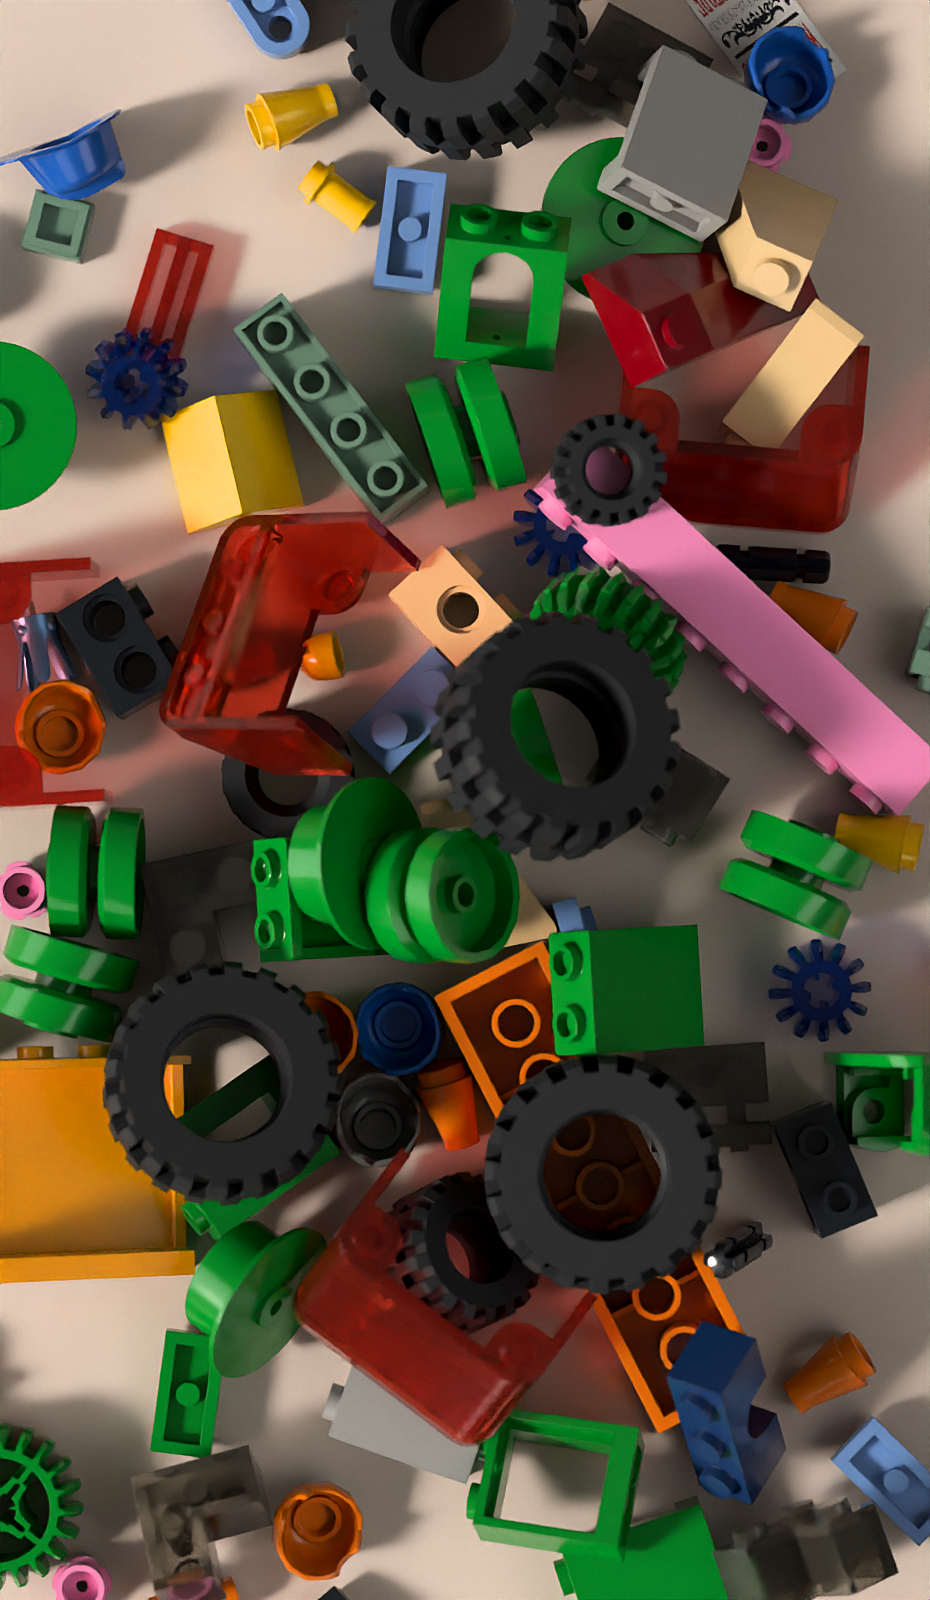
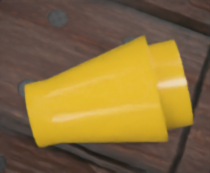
[245,82,338,151]
[834,813,925,874]

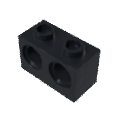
[55,576,186,720]
[770,1099,878,1239]

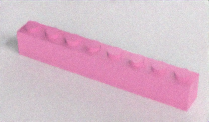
[533,446,930,816]

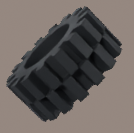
[550,413,668,527]

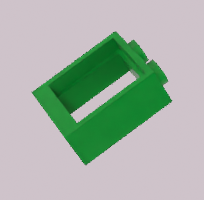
[466,1406,645,1563]

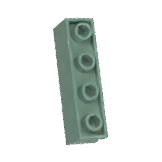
[234,293,429,529]

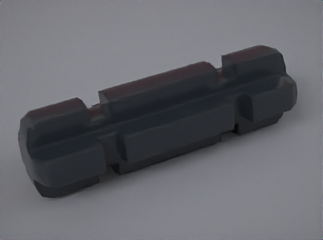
[716,544,831,584]
[703,1221,773,1279]

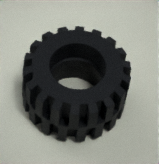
[374,1172,540,1339]

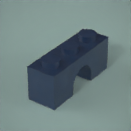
[666,1320,786,1505]

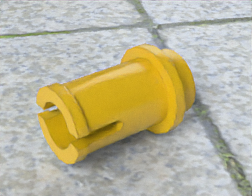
[298,160,378,233]

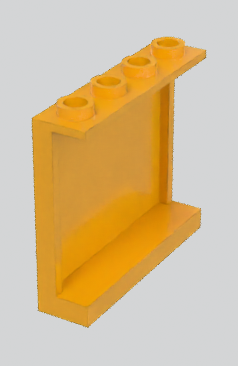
[0,1044,195,1283]

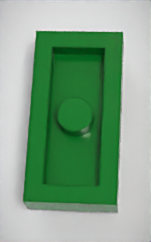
[150,1328,222,1459]

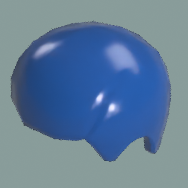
[744,26,836,125]
[355,982,445,1076]

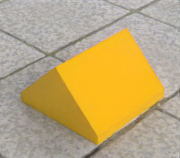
[160,390,305,535]

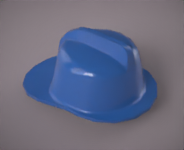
[0,109,126,200]

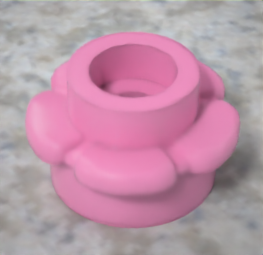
[748,117,792,172]
[0,861,48,920]
[52,1555,112,1600]

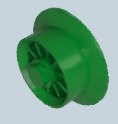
[541,137,704,299]
[0,342,77,511]
[288,777,422,950]
[185,1220,329,1378]

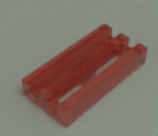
[121,228,215,362]

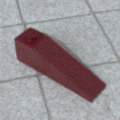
[581,252,821,388]

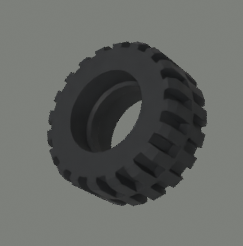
[345,0,588,160]
[430,611,681,862]
[102,961,343,1206]
[484,1054,723,1294]

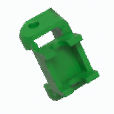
[825,1051,930,1157]

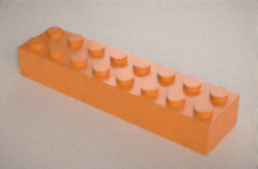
[434,941,768,1434]

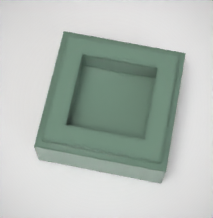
[21,189,96,264]

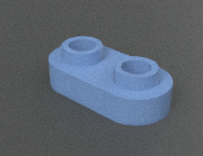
[226,0,311,60]

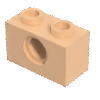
[389,545,524,668]

